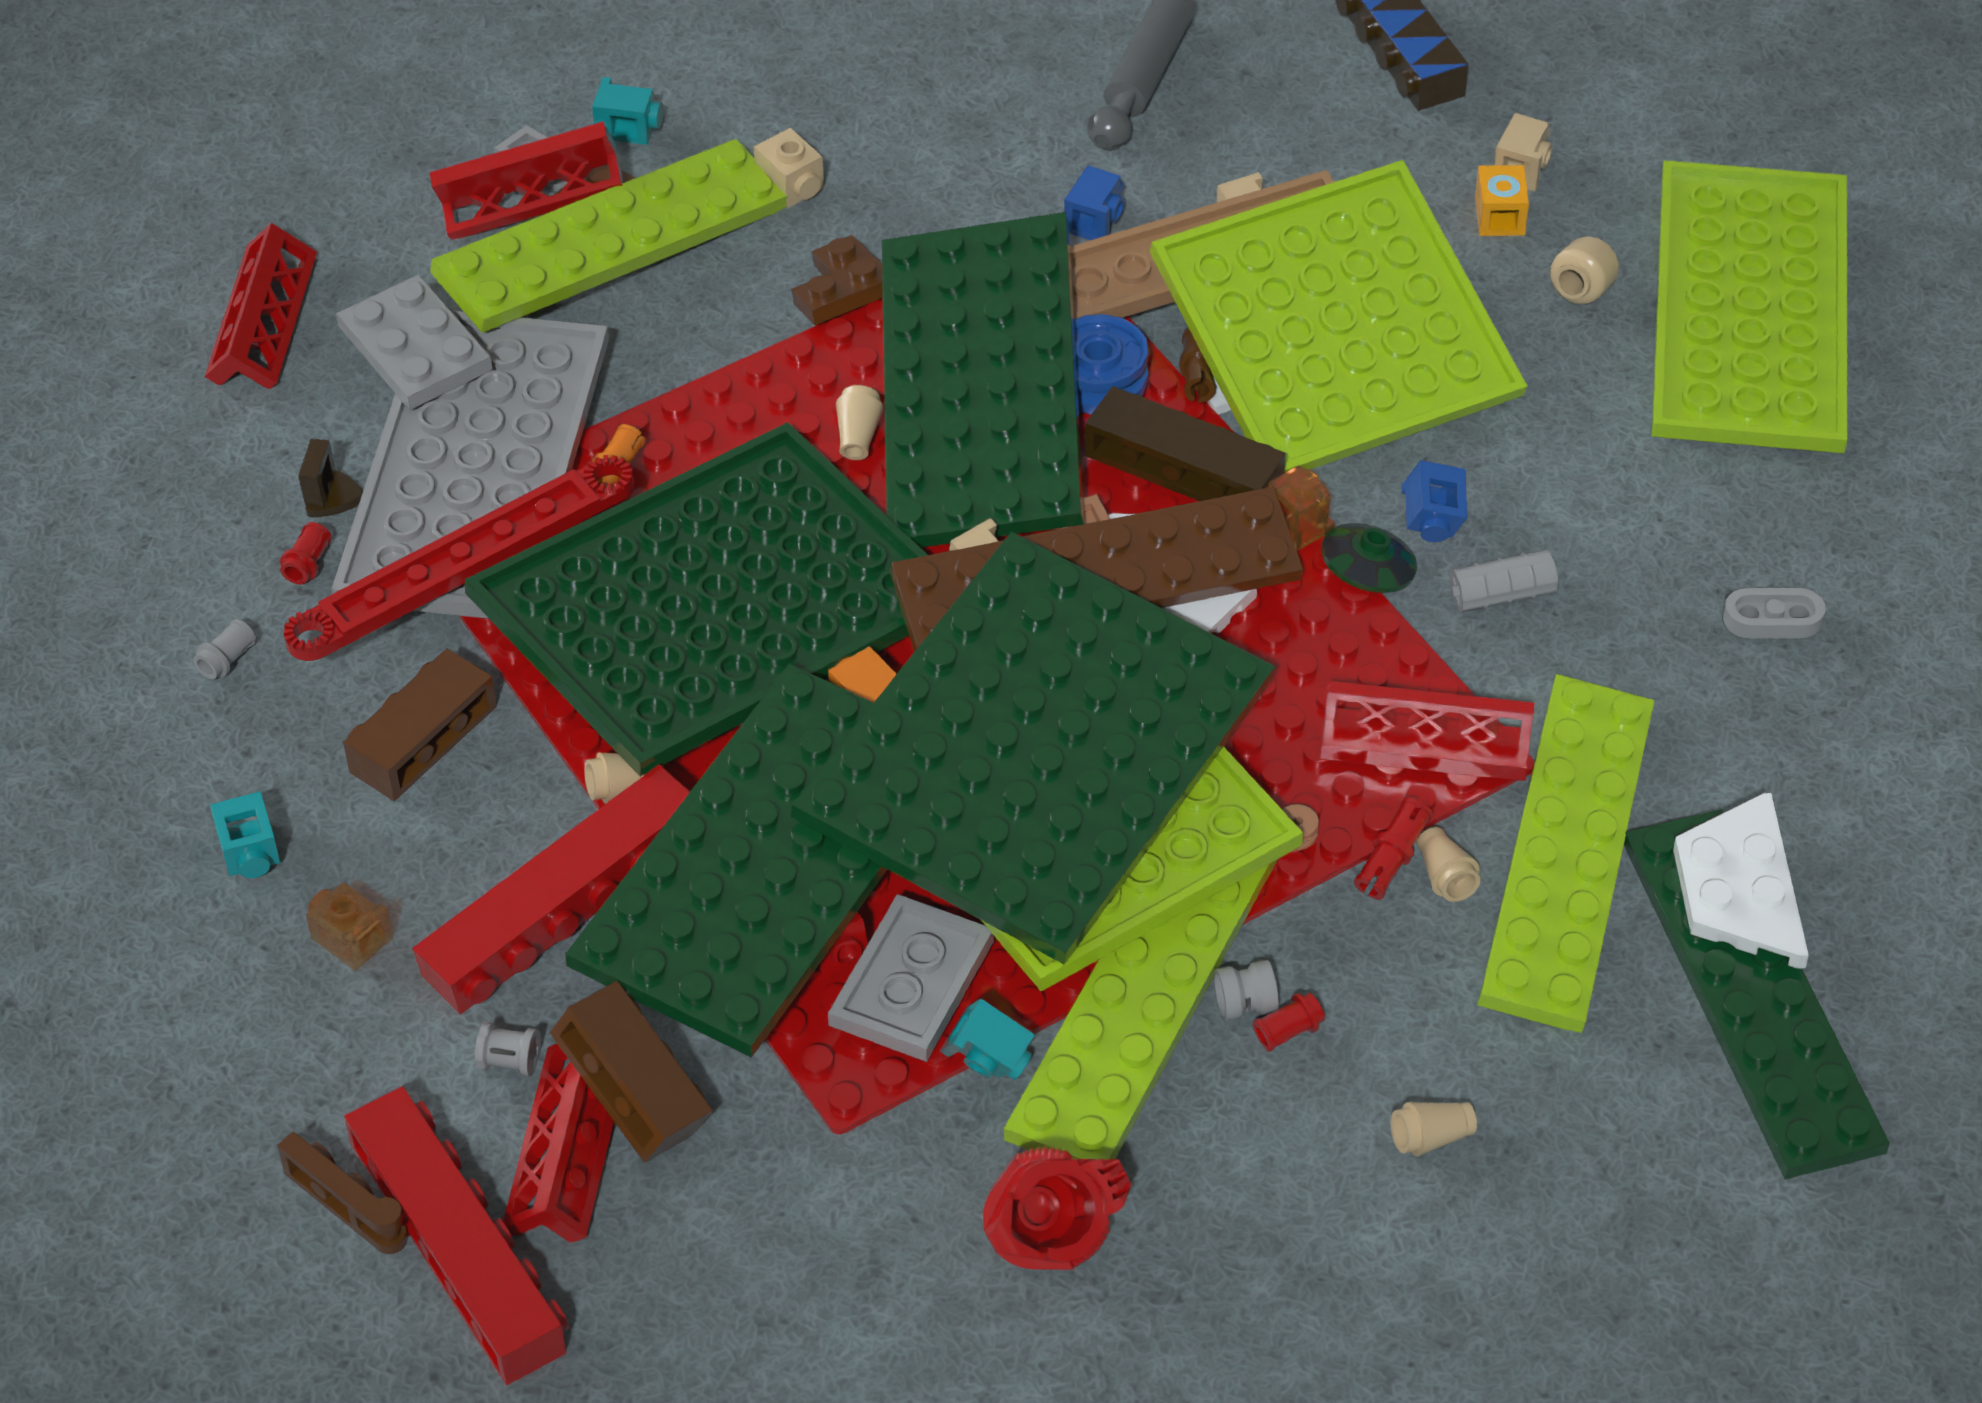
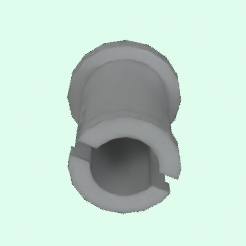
[193,619,256,680]

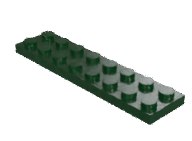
[1624,809,1890,1180]

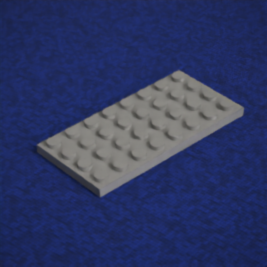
[331,311,609,619]

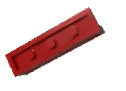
[429,121,623,240]
[204,222,317,389]
[1320,681,1535,781]
[503,1043,614,1243]

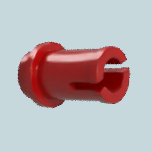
[280,522,332,584]
[1252,993,1325,1052]

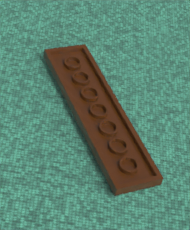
[890,487,1303,652]

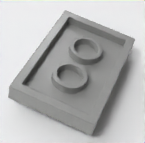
[336,275,492,410]
[828,894,994,1062]

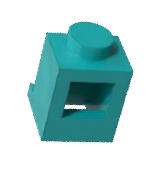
[592,77,663,145]
[210,791,280,878]
[940,999,1034,1080]

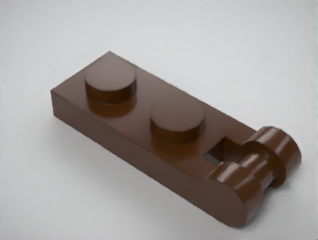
[277,1131,408,1255]

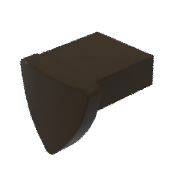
[298,438,363,517]

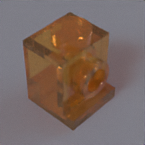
[1268,465,1335,551]
[306,882,393,971]

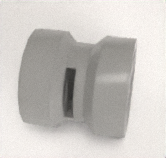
[1214,960,1279,1021]

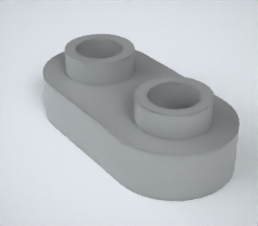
[1723,588,1826,639]

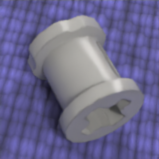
[475,1021,541,1076]

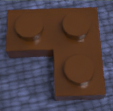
[791,235,883,326]

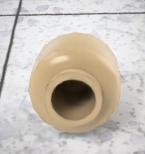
[1550,236,1619,305]

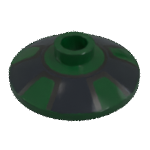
[1321,523,1417,593]

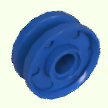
[1074,314,1148,414]

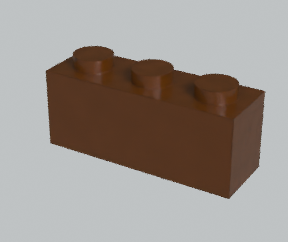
[343,648,497,802]
[549,981,713,1163]

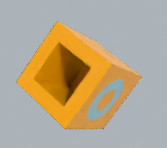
[1475,165,1529,236]

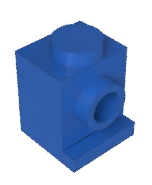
[1064,165,1125,240]
[1401,460,1467,542]

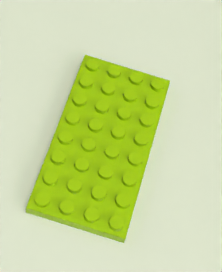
[1651,160,1847,453]

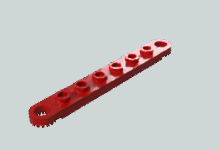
[283,455,634,661]

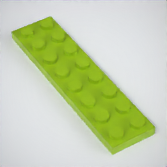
[430,139,788,333]
[1477,674,1655,1033]
[1004,859,1278,1159]

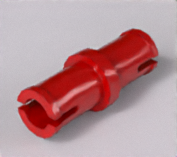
[1354,797,1433,900]

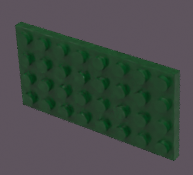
[882,212,1084,548]
[565,664,888,1058]

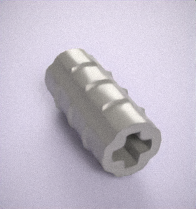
[1450,549,1558,613]

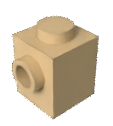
[754,127,824,208]

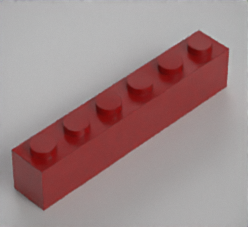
[412,764,690,1014]
[344,1086,569,1386]

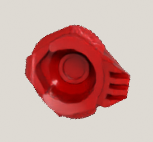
[983,1147,1132,1270]

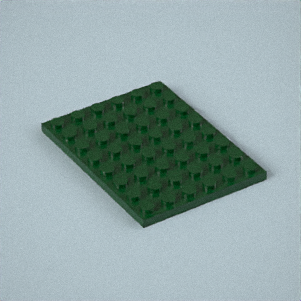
[465,422,928,777]
[791,532,1275,965]

